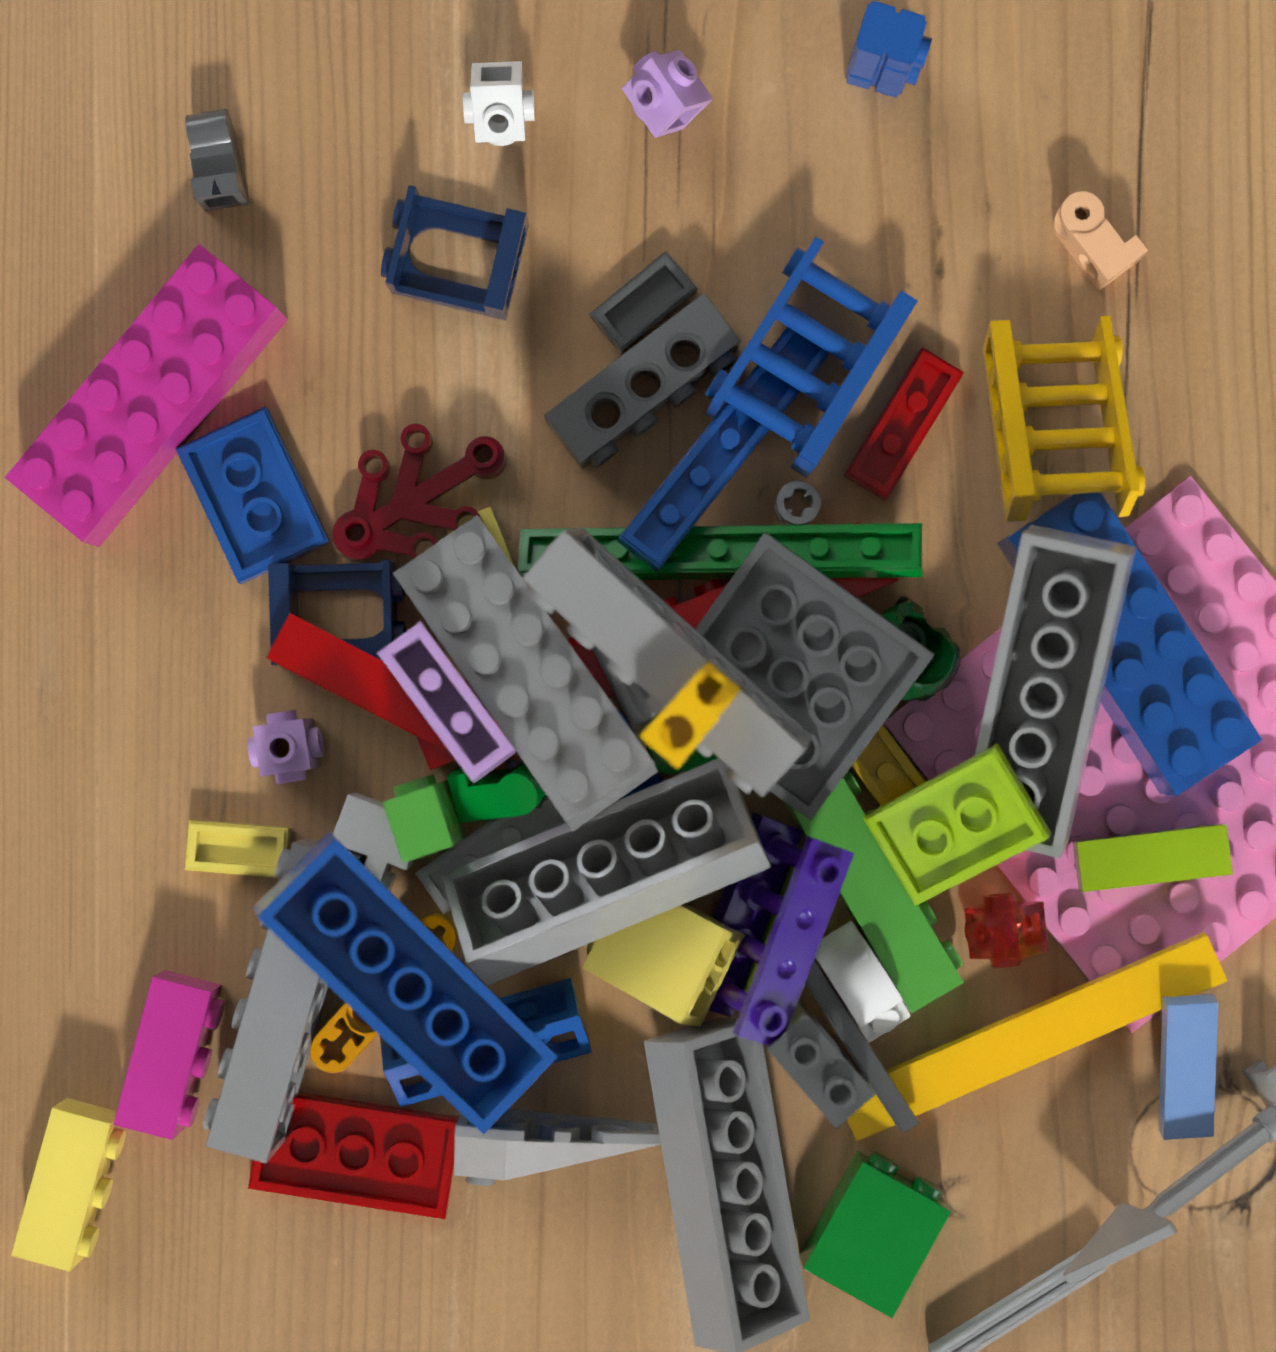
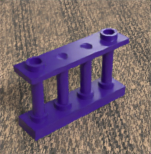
[709,812,855,1046]

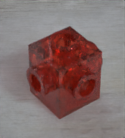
[964,893,1049,968]

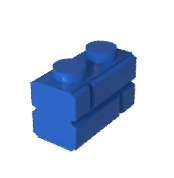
[845,0,932,98]

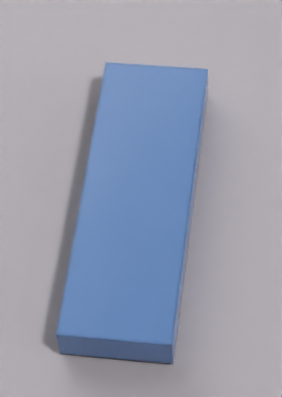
[1159,994,1219,1140]

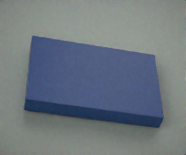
[175,407,331,584]

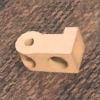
[1053,191,1148,292]

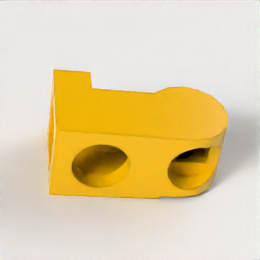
[639,661,742,769]

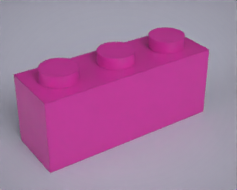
[113,970,225,1140]

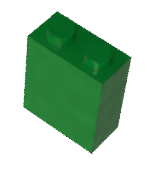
[799,1151,952,1318]

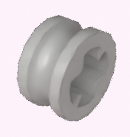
[774,480,821,525]

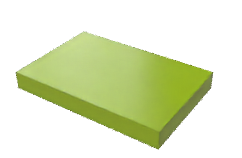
[863,744,1051,906]

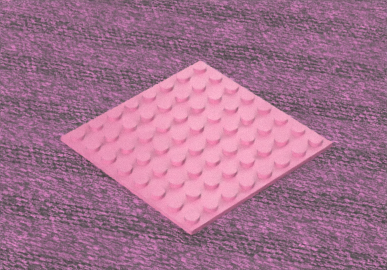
[883,476,1276,1033]

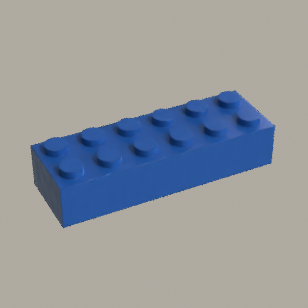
[997,493,1262,796]
[253,831,557,1135]

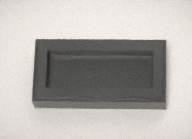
[590,251,698,355]

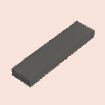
[805,959,919,1133]

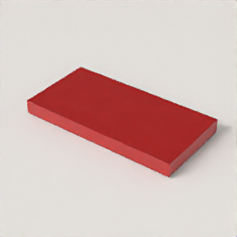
[248,1092,459,1219]

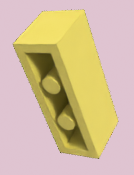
[11,1098,126,1272]

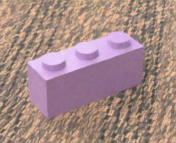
[378,622,516,783]

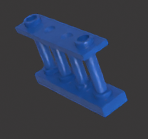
[705,237,918,478]

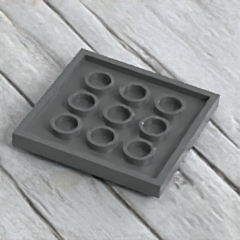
[648,532,934,820]

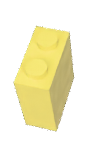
[582,903,744,1027]

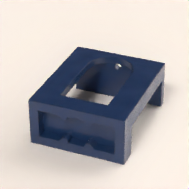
[381,185,529,320]
[268,560,406,666]

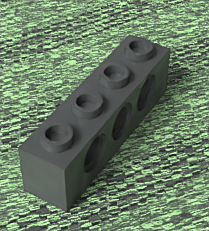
[544,293,741,469]

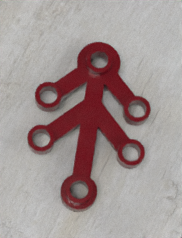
[332,423,507,559]

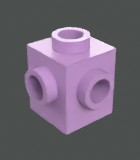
[622,50,713,138]
[248,710,324,784]

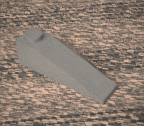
[454,1108,661,1186]

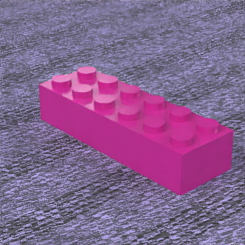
[4,244,287,547]

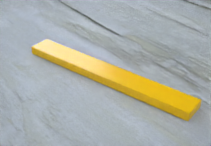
[847,932,1228,1141]

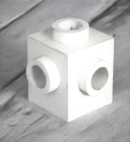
[463,61,535,146]

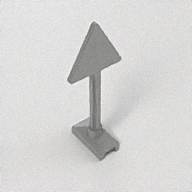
[1063,1060,1276,1284]

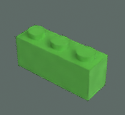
[382,774,467,863]

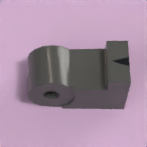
[185,109,249,212]

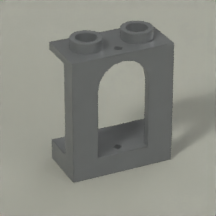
[767,1000,876,1129]

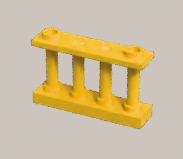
[983,316,1145,522]

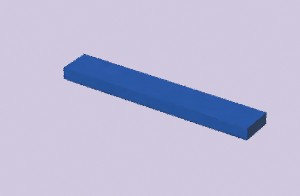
[617,327,830,572]

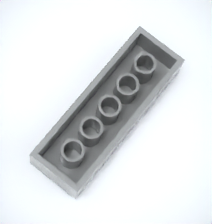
[393,515,657,831]
[975,525,1136,859]
[522,527,812,797]
[441,758,771,986]
[203,838,366,1163]
[644,1017,810,1352]

